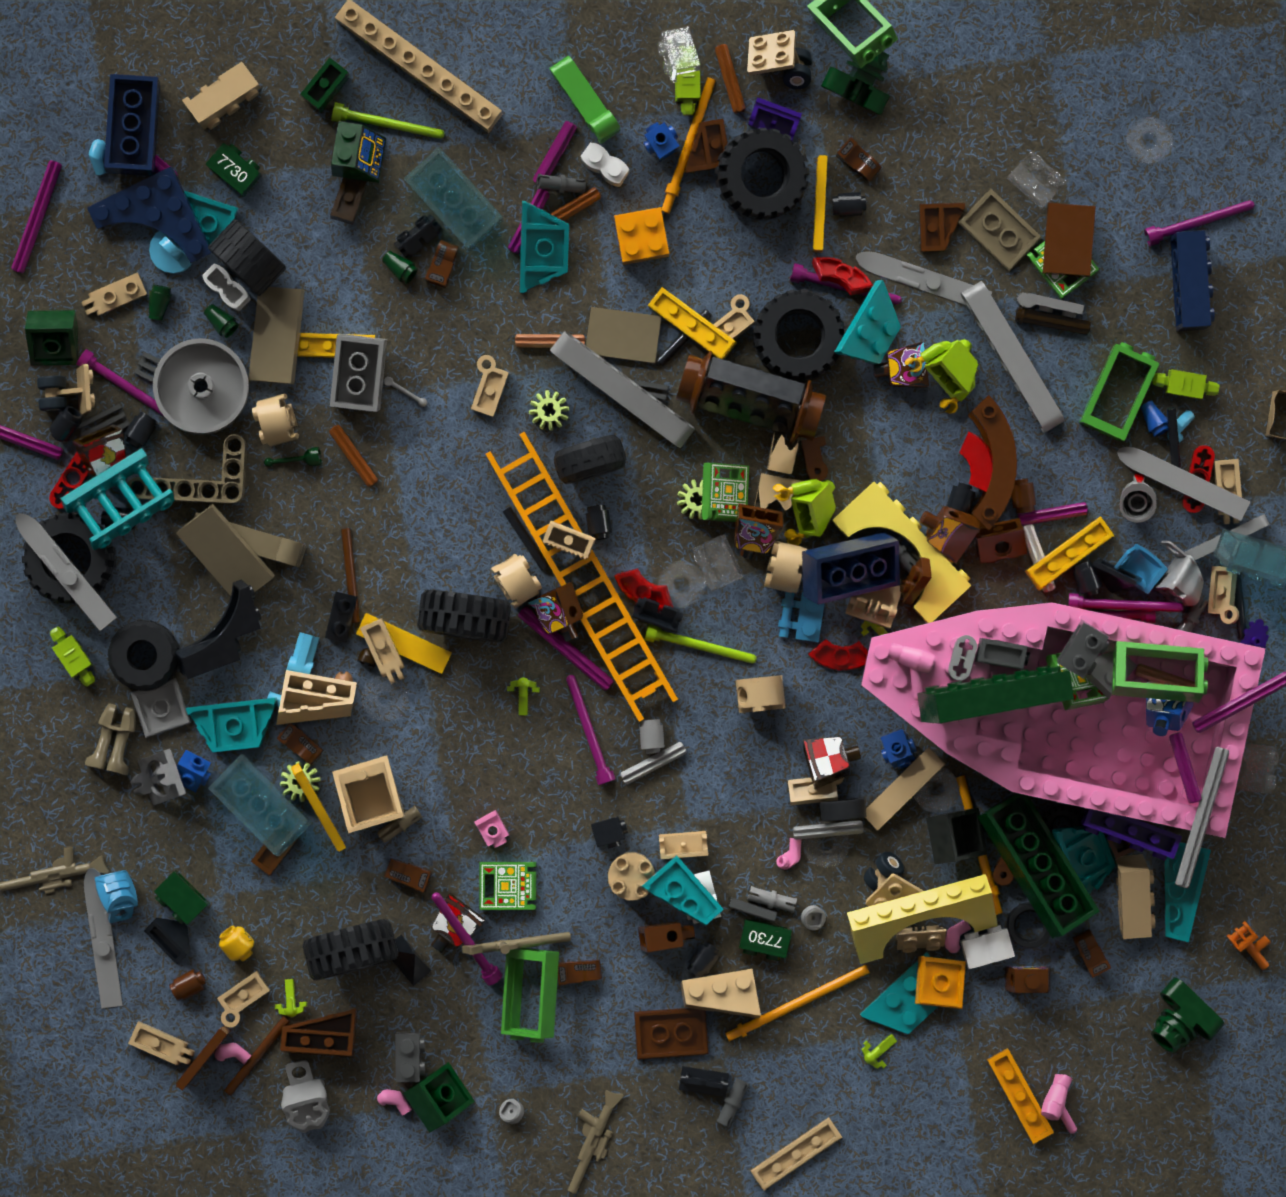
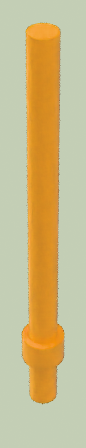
[661,77,716,214]
[956,775,1003,915]

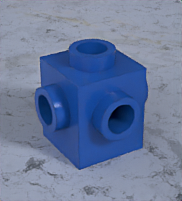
[643,122,680,162]
[881,729,917,769]
[177,750,211,793]

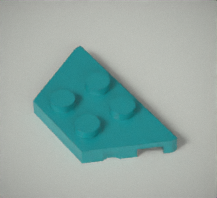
[519,201,569,293]
[834,280,901,364]
[186,698,277,753]
[1052,826,1115,894]
[860,952,937,1034]

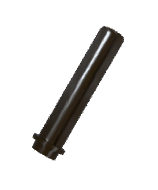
[1015,306,1091,335]

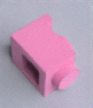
[474,810,509,848]

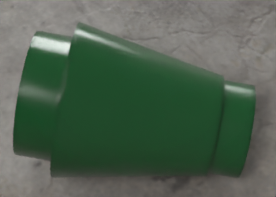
[382,251,418,284]
[149,284,172,320]
[204,304,239,338]

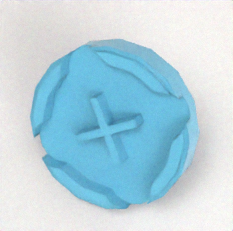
[149,231,193,274]

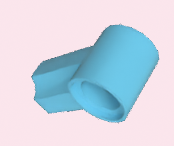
[286,632,320,674]

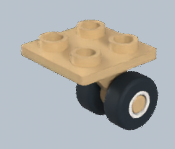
[747,30,812,89]
[37,364,95,416]
[864,852,923,907]

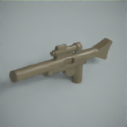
[0,847,109,894]
[462,932,571,955]
[568,1090,624,1194]

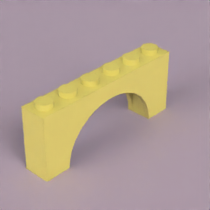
[832,482,971,623]
[847,874,998,964]

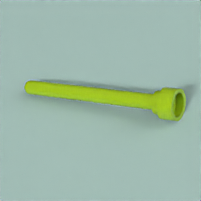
[331,102,445,139]
[644,623,757,664]

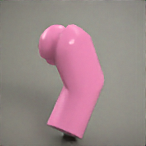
[776,838,802,870]
[945,920,971,953]
[214,1043,251,1064]
[377,1089,412,1116]

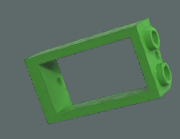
[807,0,898,68]
[1079,342,1159,442]
[1112,641,1208,703]
[501,948,559,1043]

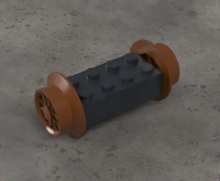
[676,351,826,445]

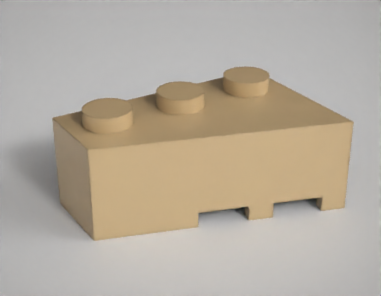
[182,62,261,130]
[276,670,357,725]
[1114,854,1155,939]
[680,969,761,1019]

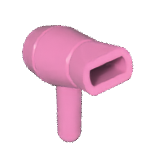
[888,643,935,701]
[1041,1074,1077,1134]

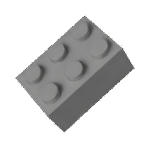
[330,334,387,412]

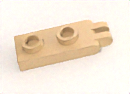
[81,272,148,316]
[1214,459,1242,524]
[360,618,405,684]
[128,1021,195,1065]

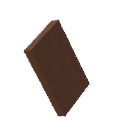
[1042,203,1096,277]
[634,1008,709,1059]
[176,1025,232,1091]

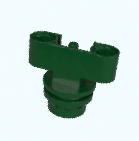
[821,49,890,115]
[1151,977,1225,1053]

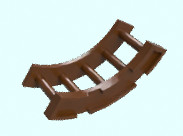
[967,395,1017,530]

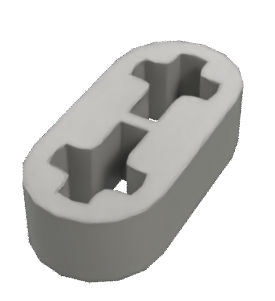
[948,635,977,680]

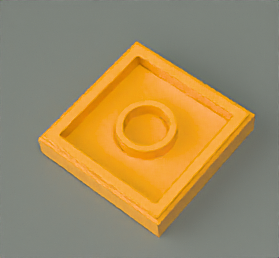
[915,956,966,1009]

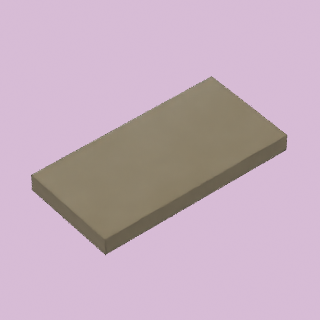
[248,287,305,384]
[176,504,275,596]

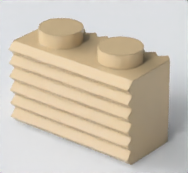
[543,521,596,560]

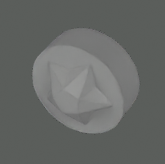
[801,905,826,930]
[499,1099,524,1124]

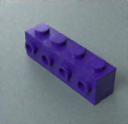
[1080,808,1182,861]

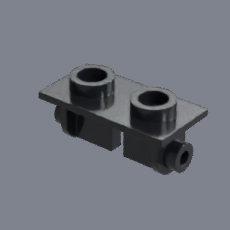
[394,214,442,258]
[325,592,357,643]
[632,597,683,633]
[679,1066,729,1097]

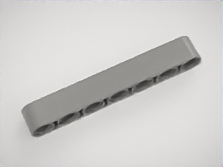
[961,281,1065,433]
[550,331,695,448]

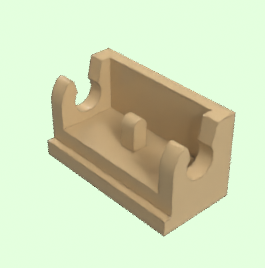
[659,831,708,859]

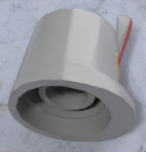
[1119,473,1156,523]

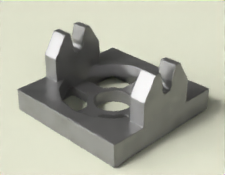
[130,749,186,805]

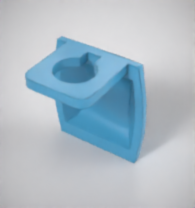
[1114,544,1168,594]
[95,870,138,923]

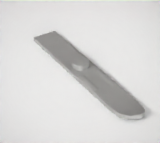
[856,252,992,305]
[1117,447,1250,521]
[15,513,117,631]
[84,868,123,1009]

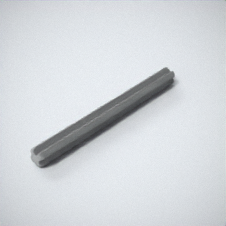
[1175,747,1229,888]

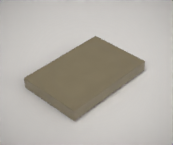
[958,189,1042,272]
[586,307,661,364]

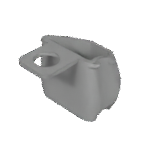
[1154,541,1204,606]
[281,1060,330,1133]

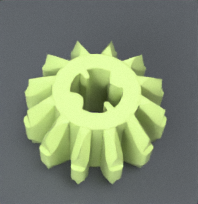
[529,390,569,431]
[677,480,703,520]
[280,761,321,802]

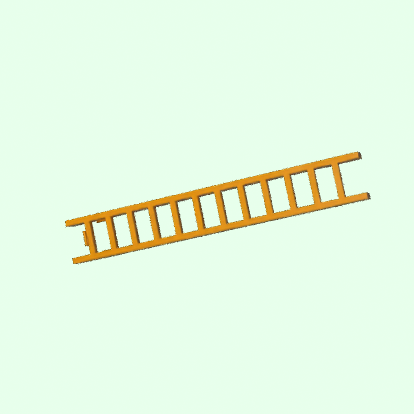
[486,432,678,722]

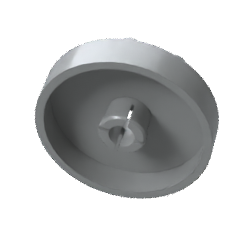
[153,338,249,435]

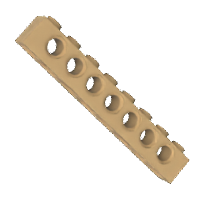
[335,0,503,133]

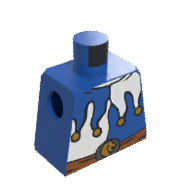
[1146,681,1194,736]

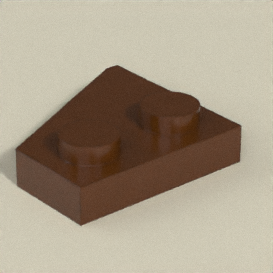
[685,119,727,173]
[919,203,965,252]

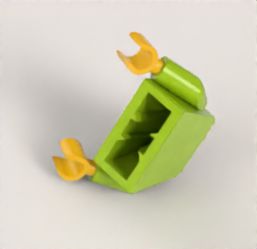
[905,339,978,414]
[773,479,836,546]

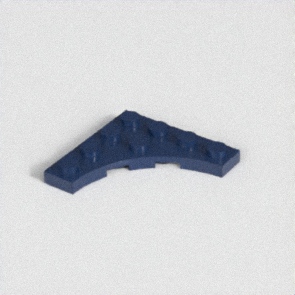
[87,167,212,263]

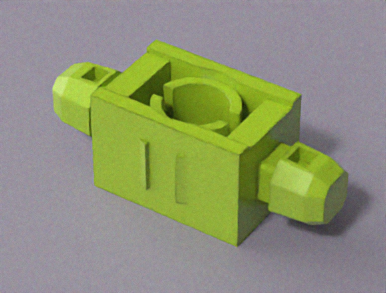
[675,48,701,116]
[1152,369,1220,399]
[50,626,95,687]

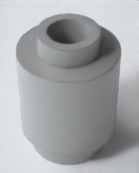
[639,719,665,754]

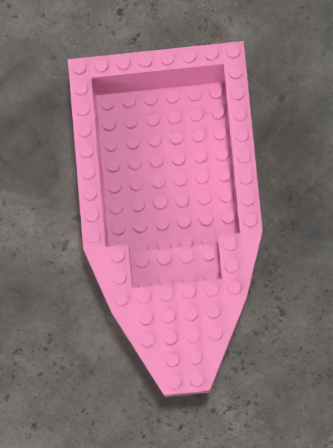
[861,603,1265,838]

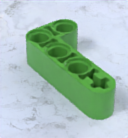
[549,55,621,144]

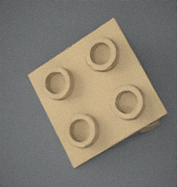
[845,586,901,629]
[896,925,946,953]

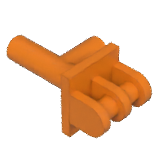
[1226,921,1271,970]

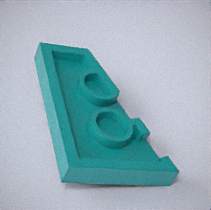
[641,855,724,926]

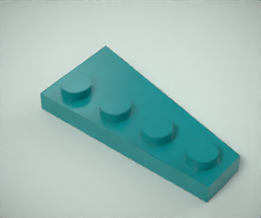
[1165,842,1211,942]

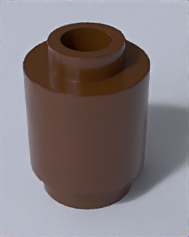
[1011,478,1036,514]
[169,969,207,1001]

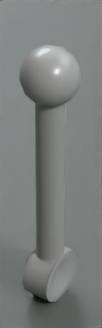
[384,377,427,407]

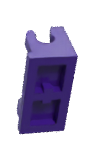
[748,97,802,141]

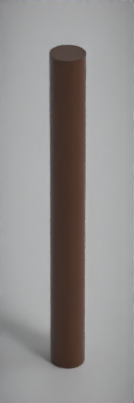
[341,528,360,623]
[224,1016,291,1096]

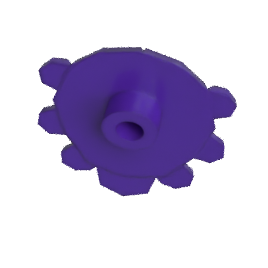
[1240,619,1269,650]

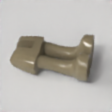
[84,703,136,776]

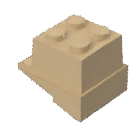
[332,756,405,833]

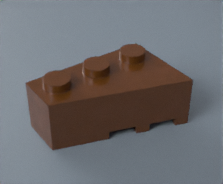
[280,1008,358,1058]

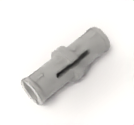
[747,886,797,913]

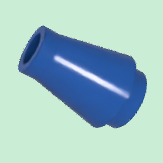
[1140,400,1168,437]

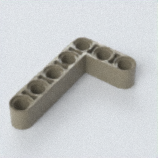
[127,434,247,504]
[194,512,307,568]

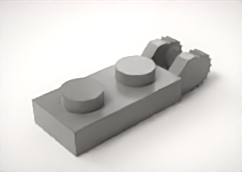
[1016,292,1084,318]

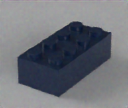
[104,74,160,176]
[1170,230,1215,332]
[802,533,900,605]

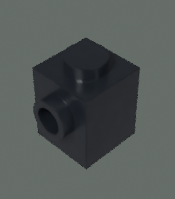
[591,816,628,849]

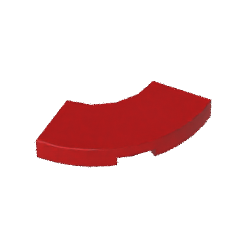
[812,257,873,296]
[959,432,993,492]
[614,568,673,611]
[808,639,868,670]

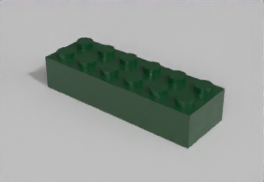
[917,665,1074,724]
[977,793,1100,939]

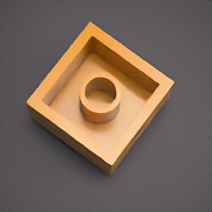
[614,207,669,265]

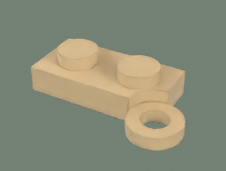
[713,294,755,340]
[471,355,509,417]
[1208,566,1239,624]
[788,777,844,806]
[217,971,270,1027]

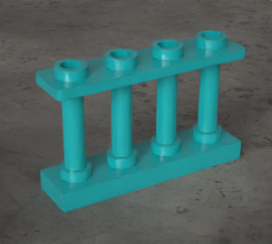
[61,448,175,550]

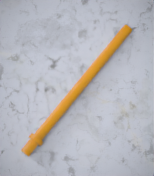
[725,964,870,1042]

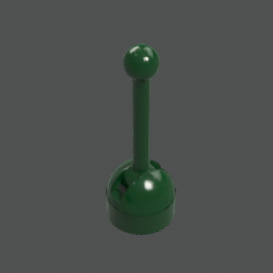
[264,447,322,467]

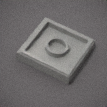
[131,678,191,738]

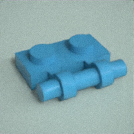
[778,592,824,642]

